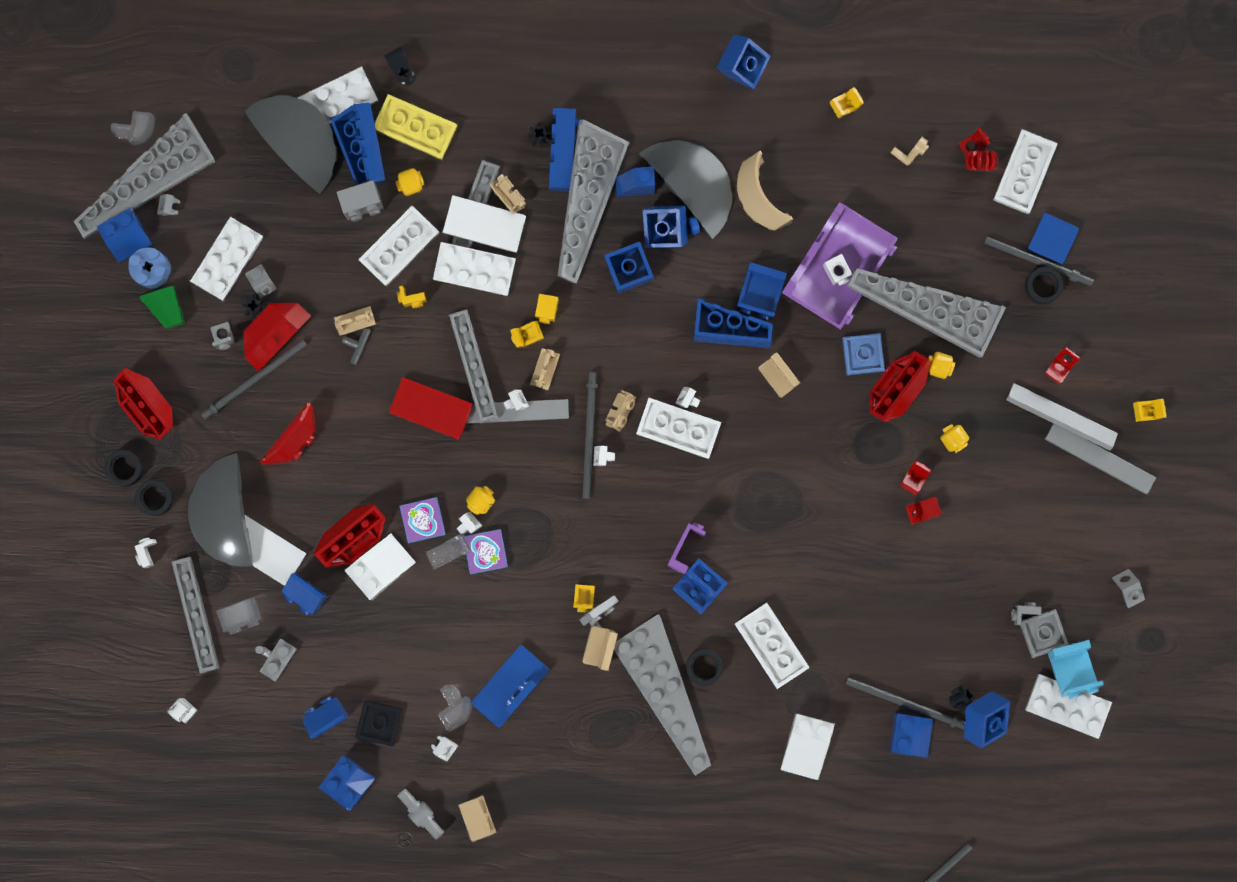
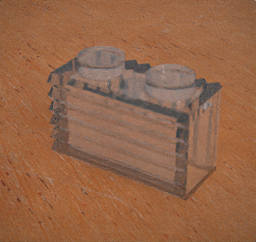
[216,598,263,635]

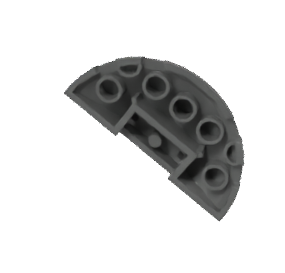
[245,95,337,194]
[639,140,732,240]
[188,453,253,567]

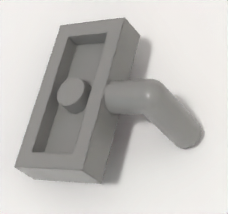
[580,595,619,627]
[255,639,297,682]

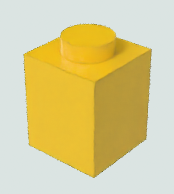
[535,294,559,324]

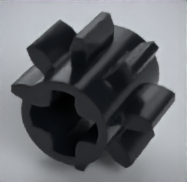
[528,122,552,147]
[242,295,266,319]
[949,686,974,712]

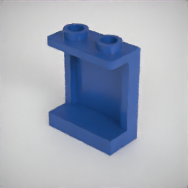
[736,262,787,321]

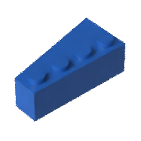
[331,102,385,186]
[549,108,580,192]
[694,298,773,348]

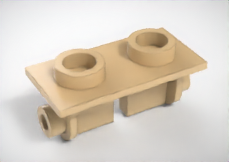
[490,174,526,214]
[334,306,376,336]
[530,348,560,390]
[605,390,636,432]

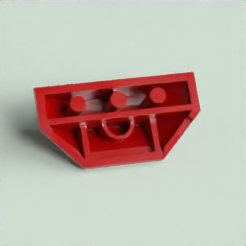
[244,303,311,371]
[869,351,930,422]
[113,368,173,440]
[259,402,316,466]
[314,504,386,567]

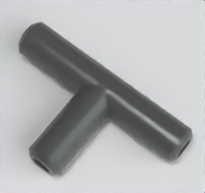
[342,328,371,365]

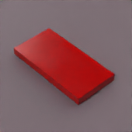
[389,377,474,440]

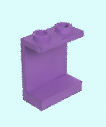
[667,522,706,575]

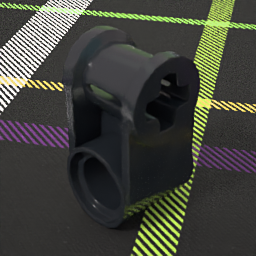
[384,47,415,86]

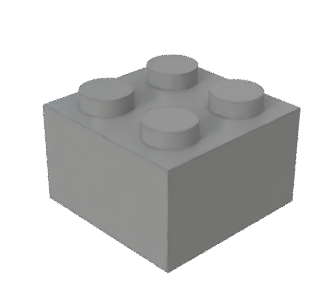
[337,180,384,221]

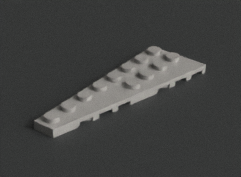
[74,113,216,239]
[558,120,629,283]
[847,269,1006,358]
[614,614,711,775]

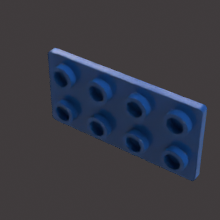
[471,645,550,728]

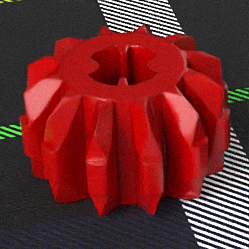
[965,150,998,171]

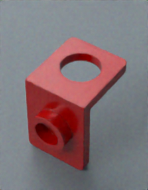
[959,127,990,156]
[1045,347,1080,384]
[906,497,942,524]

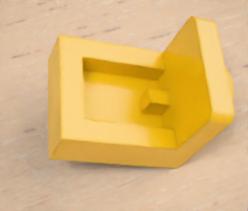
[829,87,864,118]
[397,286,427,308]
[510,321,544,348]
[1133,399,1166,422]
[573,584,595,613]

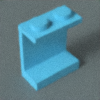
[1048,640,1104,699]

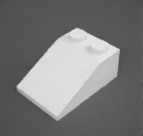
[345,534,416,600]
[780,713,834,780]

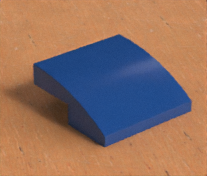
[1028,212,1079,264]
[672,558,728,614]

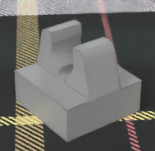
[157,194,180,216]

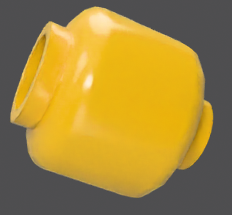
[395,168,424,196]
[928,352,955,379]
[940,424,969,453]
[466,486,495,515]

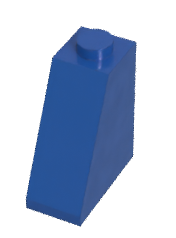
[616,167,655,197]

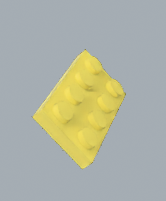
[375,94,458,160]

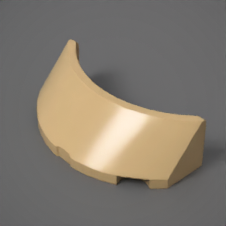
[737,151,793,231]

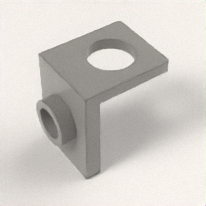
[210,322,235,350]
[1112,569,1145,608]

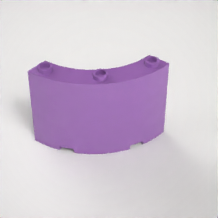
[782,202,898,330]

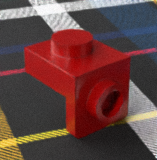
[900,461,932,495]

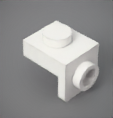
[134,537,157,568]

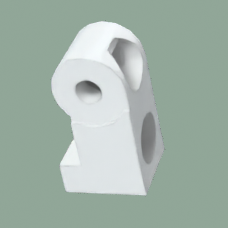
[167,698,198,724]

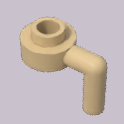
[891,137,929,165]

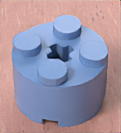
[129,247,171,289]

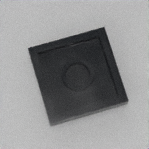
[355,700,402,747]

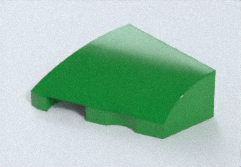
[140,286,185,329]

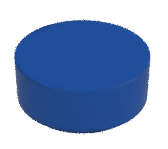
[687,216,700,236]

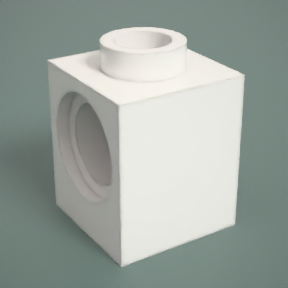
[823,254,852,286]

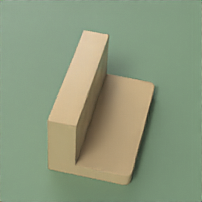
[758,352,800,398]
[582,626,618,671]

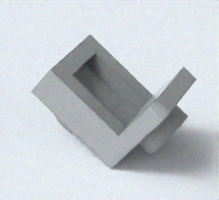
[245,264,277,298]
[1011,602,1041,625]

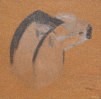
[111,111,156,145]
[425,533,471,570]
[438,685,472,731]

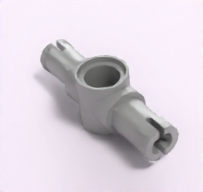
[398,789,444,840]

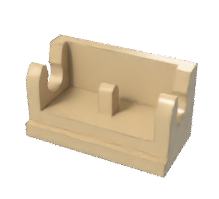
[459,795,496,842]

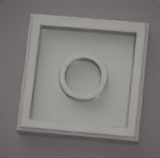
[1020,609,1069,658]

